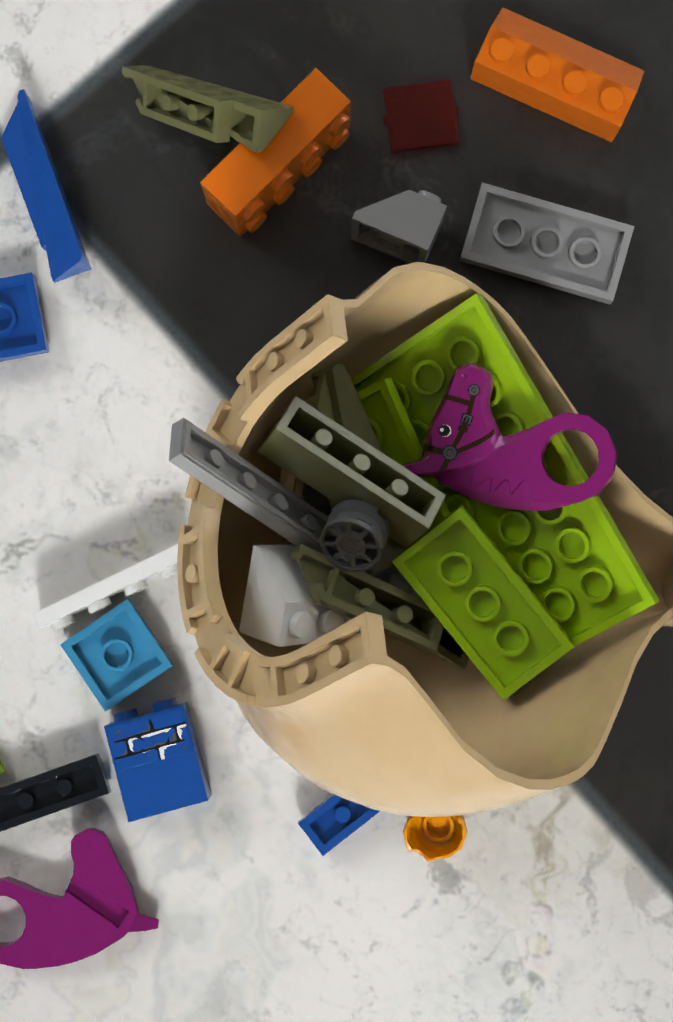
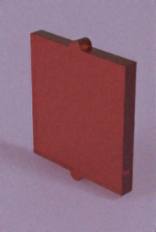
[383,79,459,153]

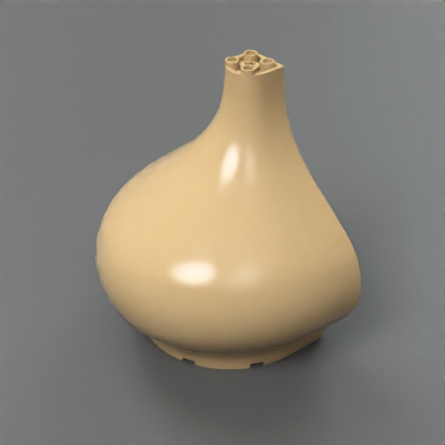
[177,262,673,817]

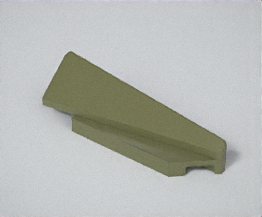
[122,65,294,152]
[289,544,469,670]

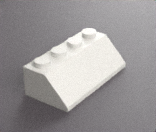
[239,544,351,647]

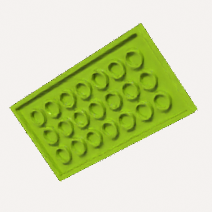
[351,293,660,647]

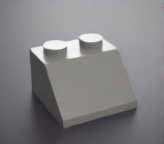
[351,190,447,264]

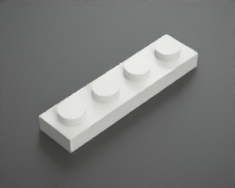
[32,544,178,632]

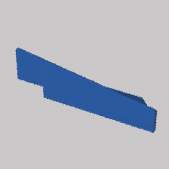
[1,89,92,283]

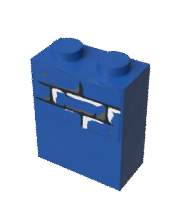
[104,697,212,822]

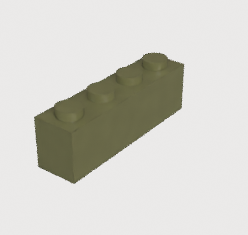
[258,396,446,549]

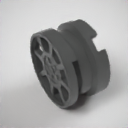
[319,499,390,572]

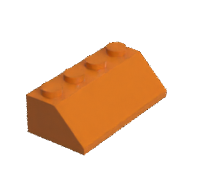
[470,7,644,143]

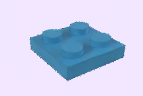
[60,599,174,712]

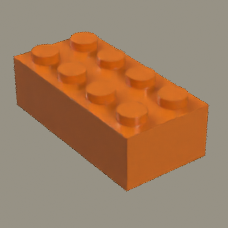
[200,68,351,237]

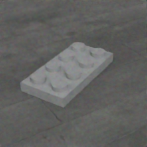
[459,182,635,304]

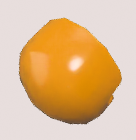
[403,815,468,861]

